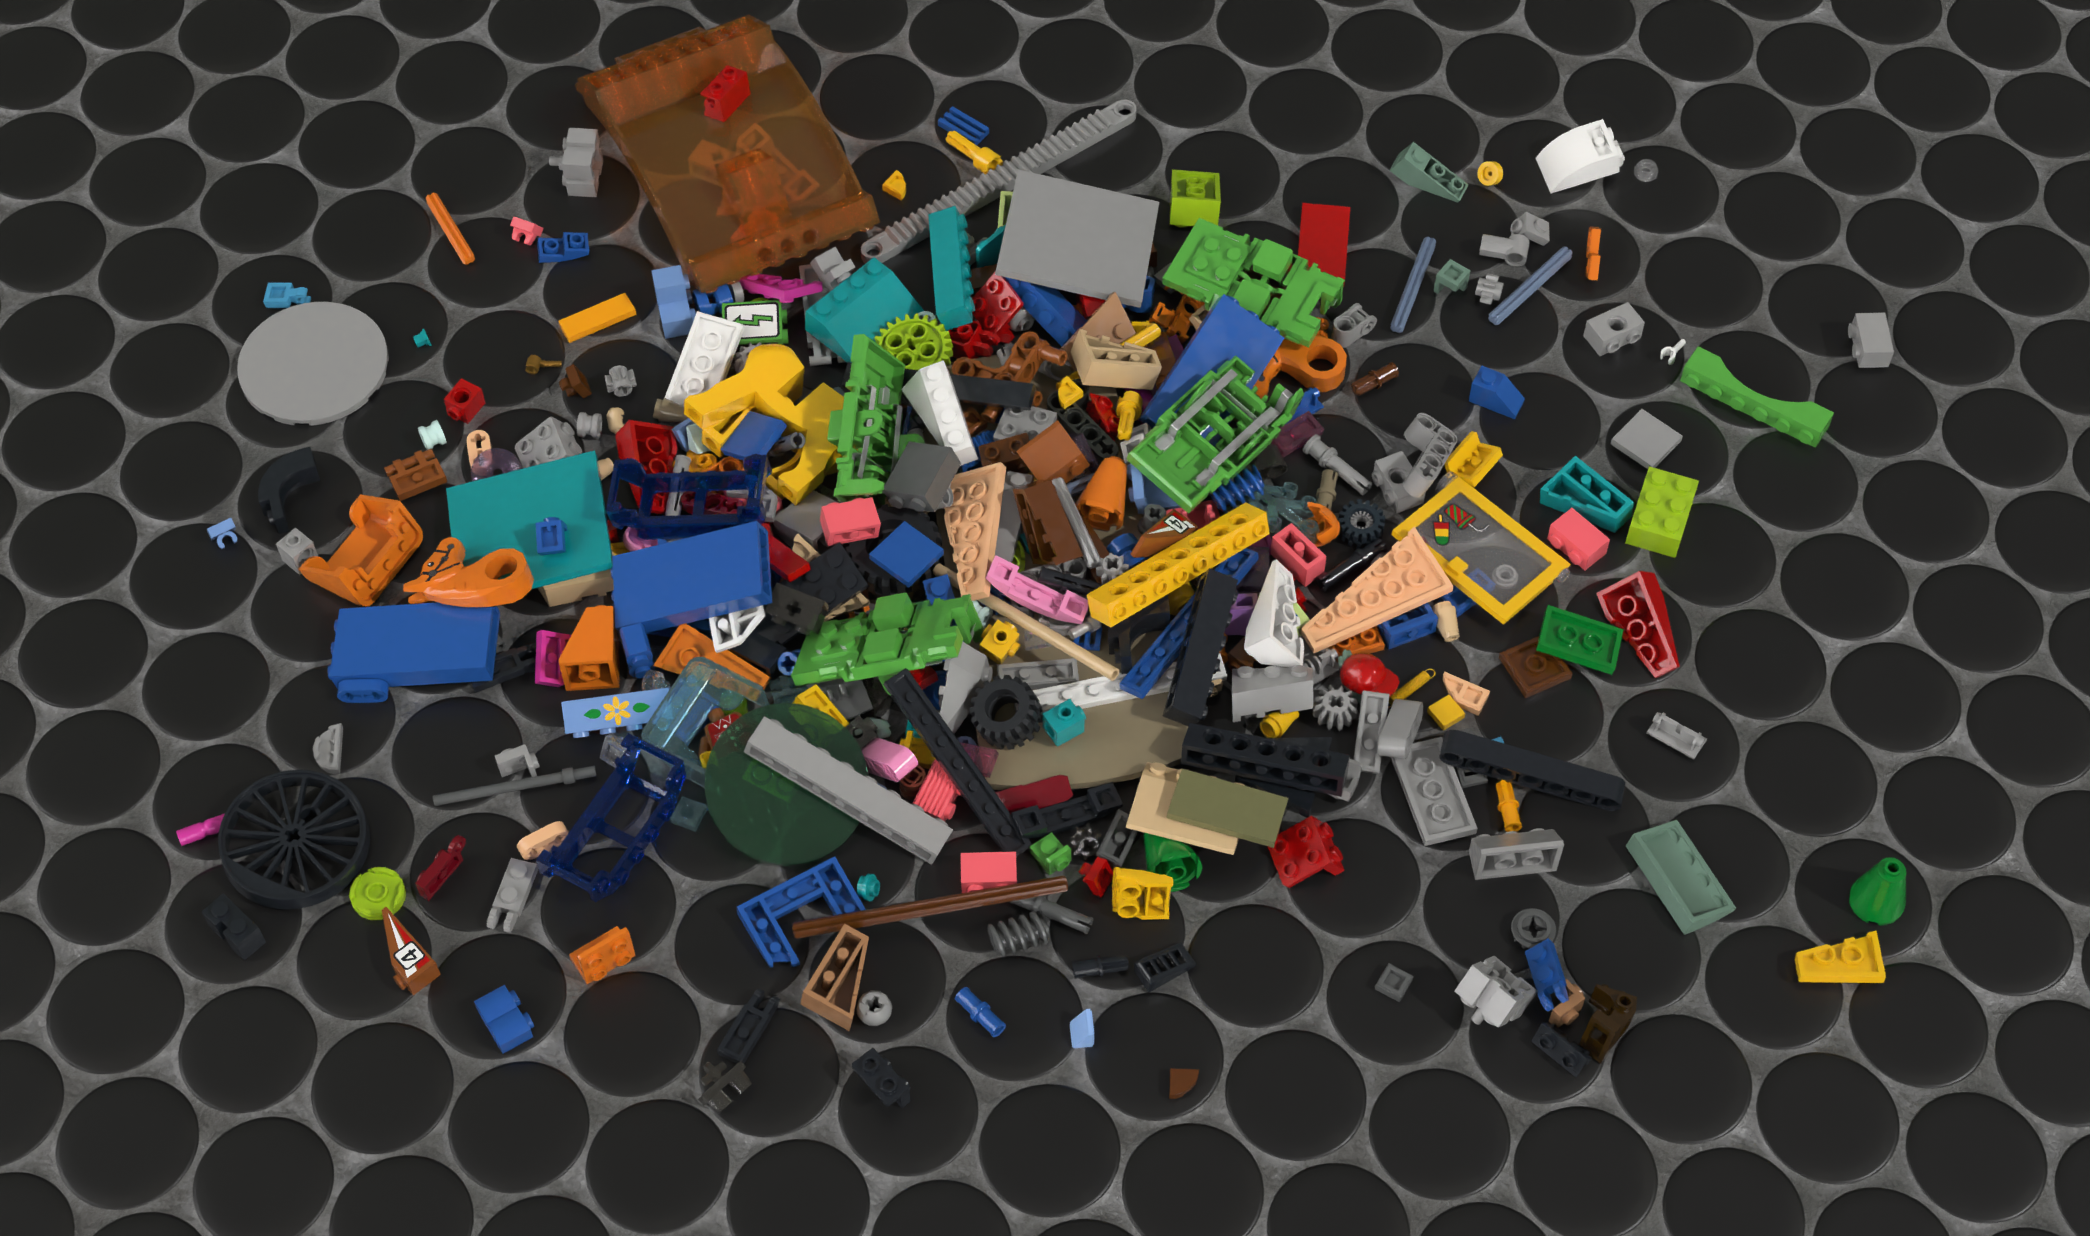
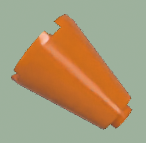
[1075,456,1127,531]

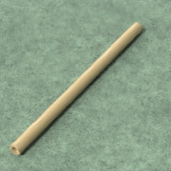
[933,563,1119,681]

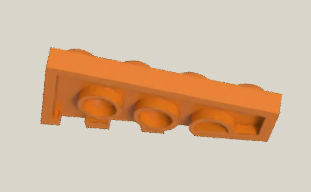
[653,624,771,700]

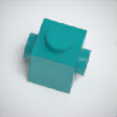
[1042,699,1086,747]

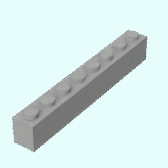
[744,716,953,865]

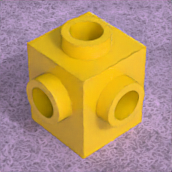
[979,620,1021,665]

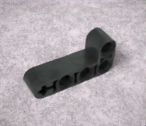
[1047,379,1119,469]

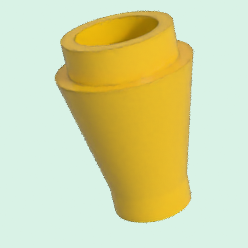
[1260,710,1299,738]

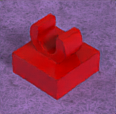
[1078,857,1113,897]

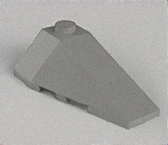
[995,471,1033,563]
[931,642,993,757]

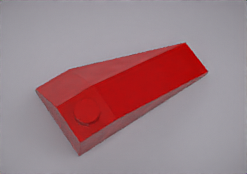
[1596,571,1680,678]

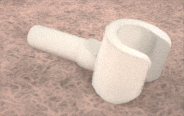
[1660,339,1686,365]

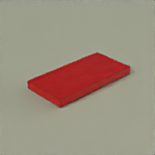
[1298,203,1350,287]

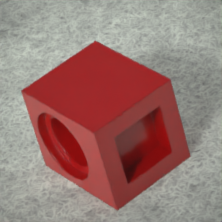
[443,378,485,424]

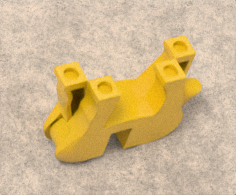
[684,344,858,506]

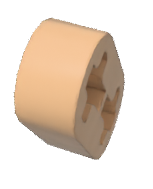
[467,430,494,476]
[517,821,570,860]

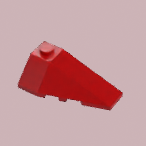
[615,420,677,514]

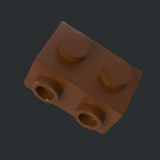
[979,433,1030,474]

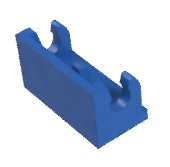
[1377,603,1438,650]

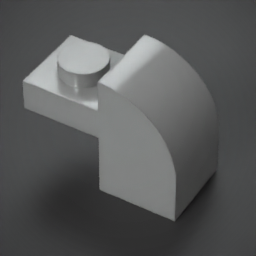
[810,247,855,291]

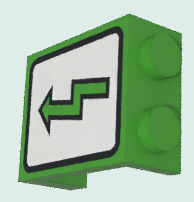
[722,300,789,357]

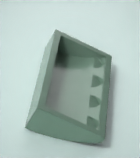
[1626,820,1736,935]

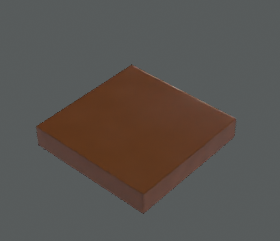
[1499,636,1572,698]

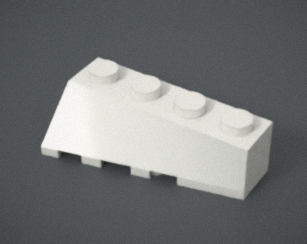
[901,360,978,466]

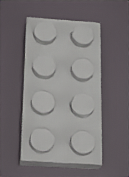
[1391,737,1478,846]

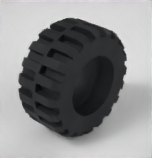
[843,504,943,602]

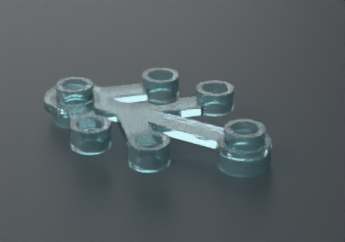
[1245,482,1320,543]

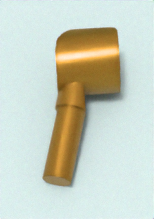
[526,355,562,374]

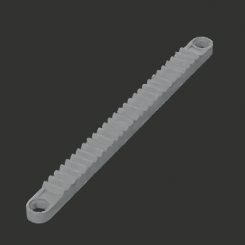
[861,99,1136,264]

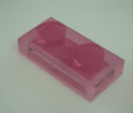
[1271,411,1324,458]

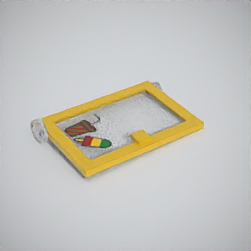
[1391,471,1571,625]

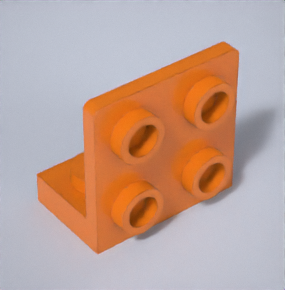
[569,926,636,984]

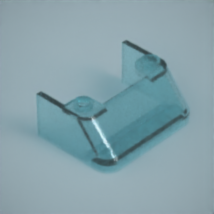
[641,657,769,791]

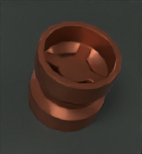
[899,765,926,800]

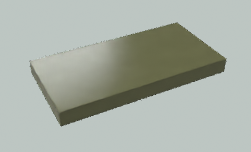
[1167,769,1288,848]

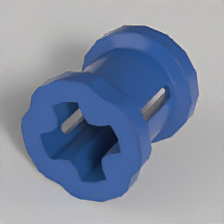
[777,649,801,676]

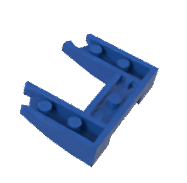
[737,856,866,967]

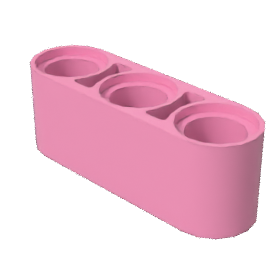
[855,738,918,782]

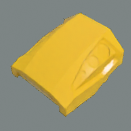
[1112,867,1173,920]

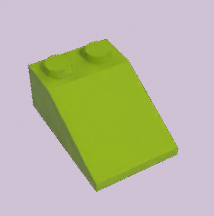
[1170,169,1221,228]

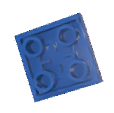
[720,411,787,465]
[869,521,944,588]

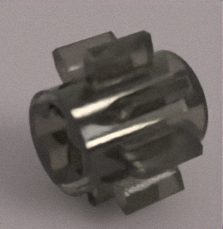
[1069,823,1103,860]

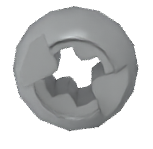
[856,990,892,1026]

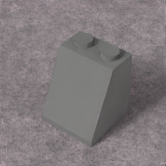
[773,490,843,555]

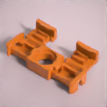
[1149,286,1205,344]

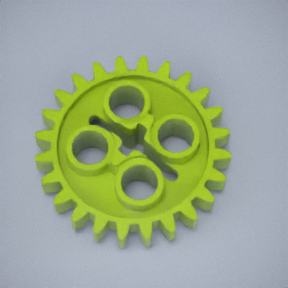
[875,313,953,370]

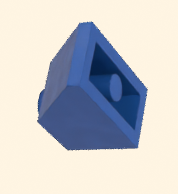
[1469,366,1525,419]

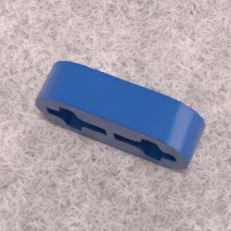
[337,679,389,703]

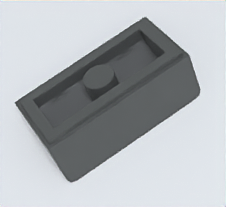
[1096,809,1138,870]

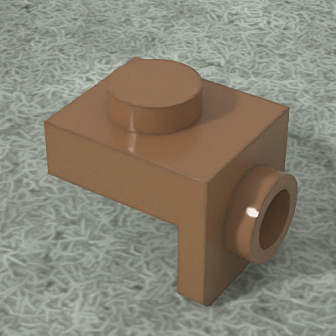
[1549,979,1585,1028]

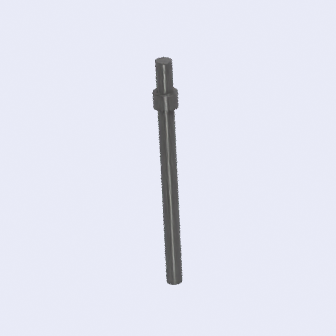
[433,766,597,806]

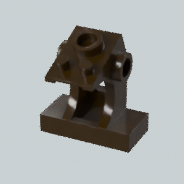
[1579,984,1637,1064]

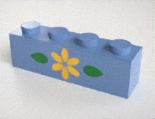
[561,687,675,738]

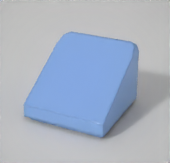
[1070,1009,1094,1048]

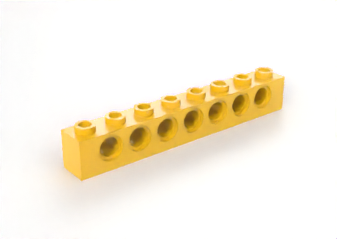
[1087,502,1270,627]

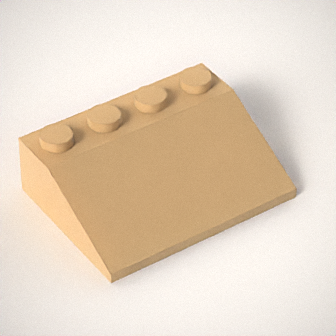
[1126,762,1245,855]

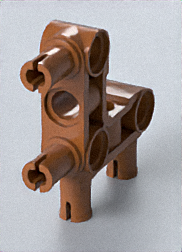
[951,331,1067,424]

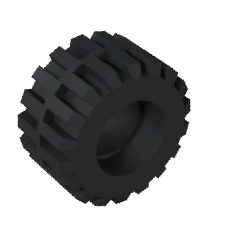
[970,675,1043,750]

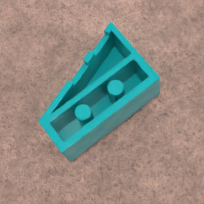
[1540,456,1634,533]

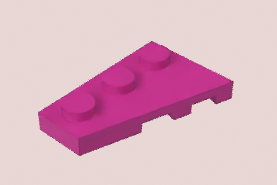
[738,273,823,303]

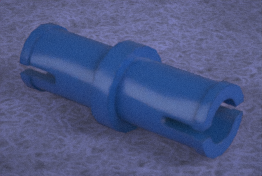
[955,987,1006,1037]

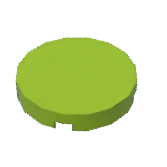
[349,867,406,920]

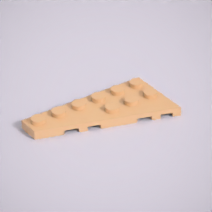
[944,462,1006,601]
[1301,527,1453,654]

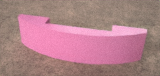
[986,555,1089,624]

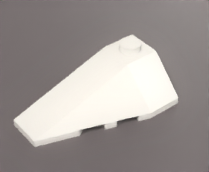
[1244,559,1304,668]

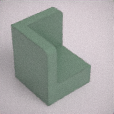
[1434,259,1470,294]

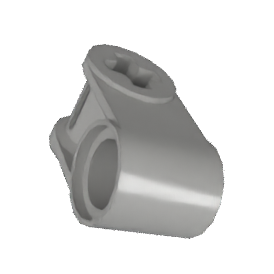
[1331,303,1377,348]

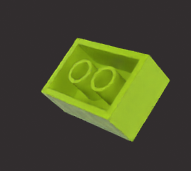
[1625,466,1699,558]

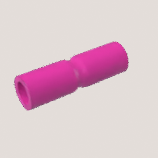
[176,813,225,846]

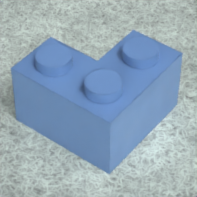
[651,265,696,339]

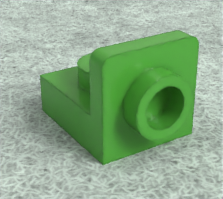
[1030,832,1071,875]

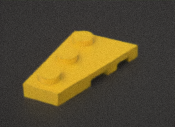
[1795,931,1886,983]

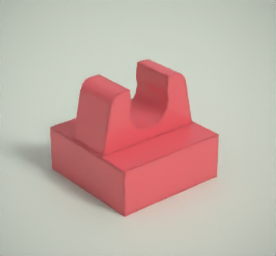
[510,216,543,246]

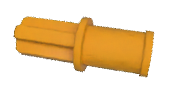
[1496,780,1522,832]

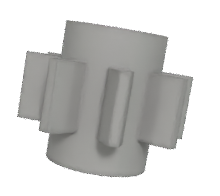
[1475,273,1504,305]
[604,365,637,397]
[1096,553,1129,585]

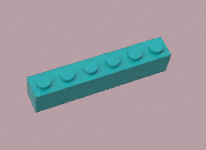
[928,206,975,331]

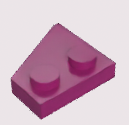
[535,630,571,687]

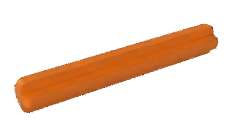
[426,193,475,265]

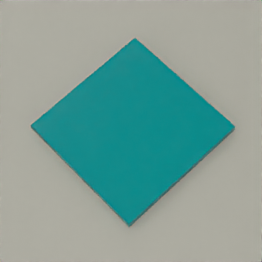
[446,450,613,589]

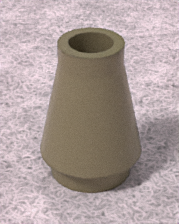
[653,397,688,423]

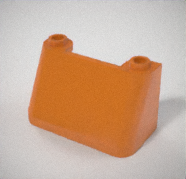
[298,494,423,606]

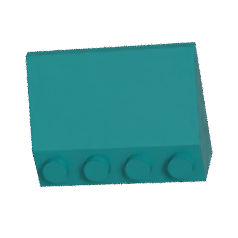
[805,257,924,363]

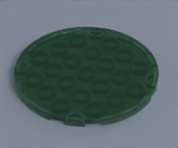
[704,703,868,866]

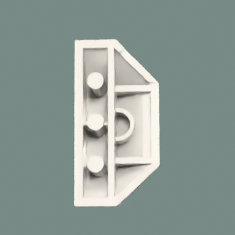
[709,605,765,653]

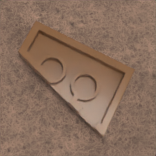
[1060,292,1136,371]

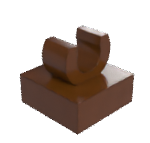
[559,364,592,399]

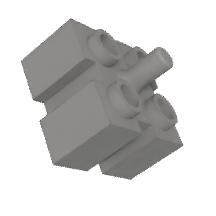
[549,128,603,197]
[1454,956,1538,1028]

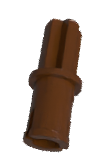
[1351,362,1399,396]

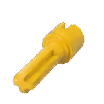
[946,131,1003,175]
[1116,391,1143,441]

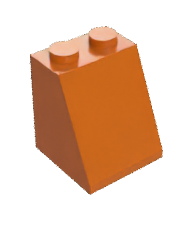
[559,605,620,691]

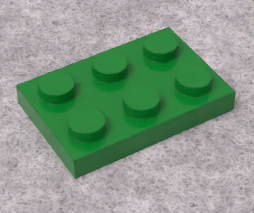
[1536,605,1624,675]

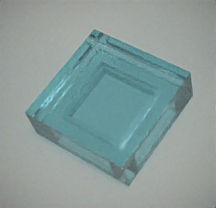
[670,796,708,832]

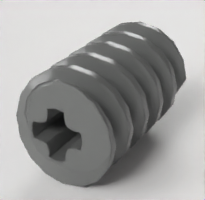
[988,909,1049,957]

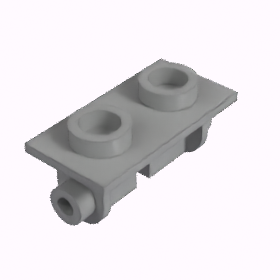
[1647,712,1707,759]

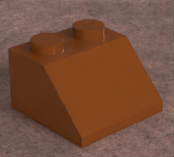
[1016,420,1090,483]

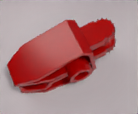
[947,321,1001,359]

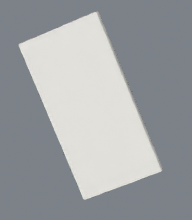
[665,311,745,407]

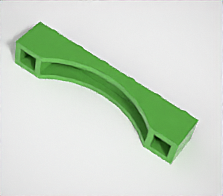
[1680,346,1834,448]

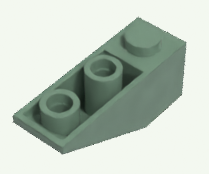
[1389,142,1469,203]

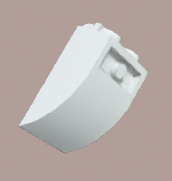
[1536,119,1625,193]

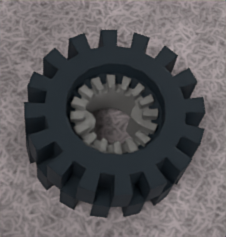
[1338,499,1385,549]

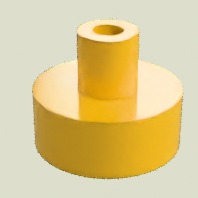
[1477,161,1503,186]

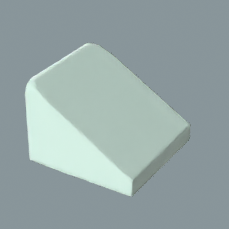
[686,424,711,454]

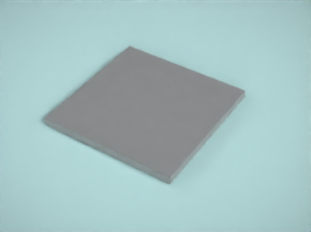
[995,169,1159,308]

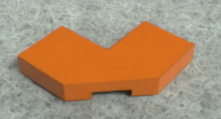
[1586,226,1601,280]

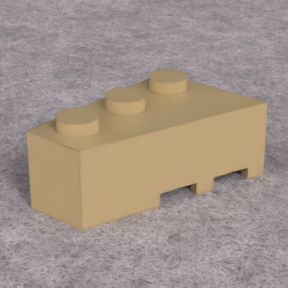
[538,551,615,607]

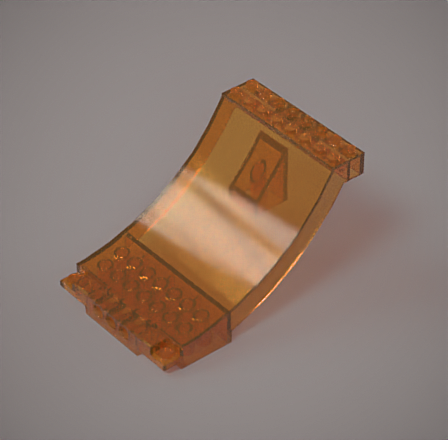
[575,14,880,294]

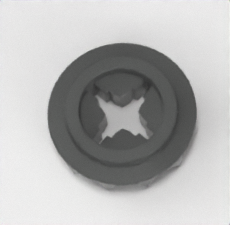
[1511,908,1556,949]

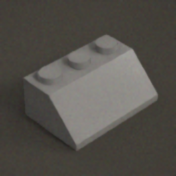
[1469,828,1564,880]

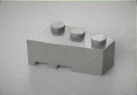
[1232,665,1313,722]

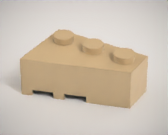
[1070,329,1162,390]

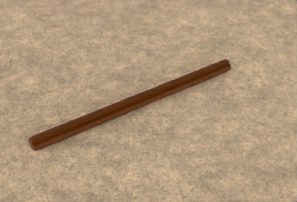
[792,876,1068,939]

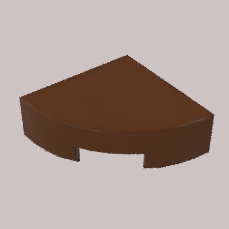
[1169,1068,1199,1099]

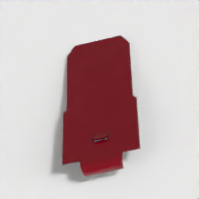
[995,775,1073,815]

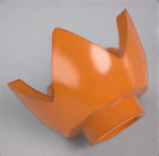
[1295,502,1340,547]

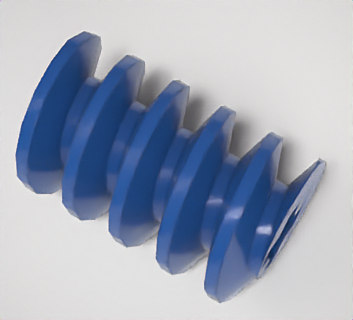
[1209,464,1265,514]

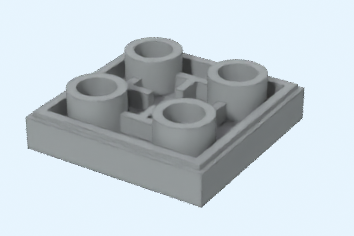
[1610,409,1683,469]

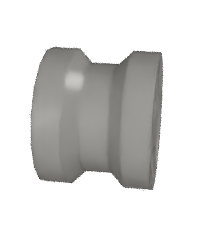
[577,412,602,439]

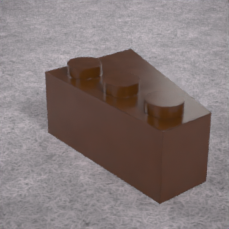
[1013,480,1083,566]

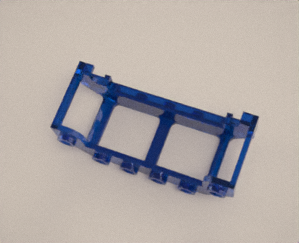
[606,454,772,540]
[536,733,686,902]

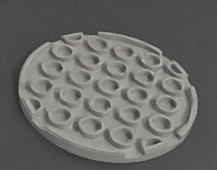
[237,302,389,425]

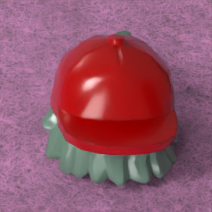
[1338,649,1400,705]

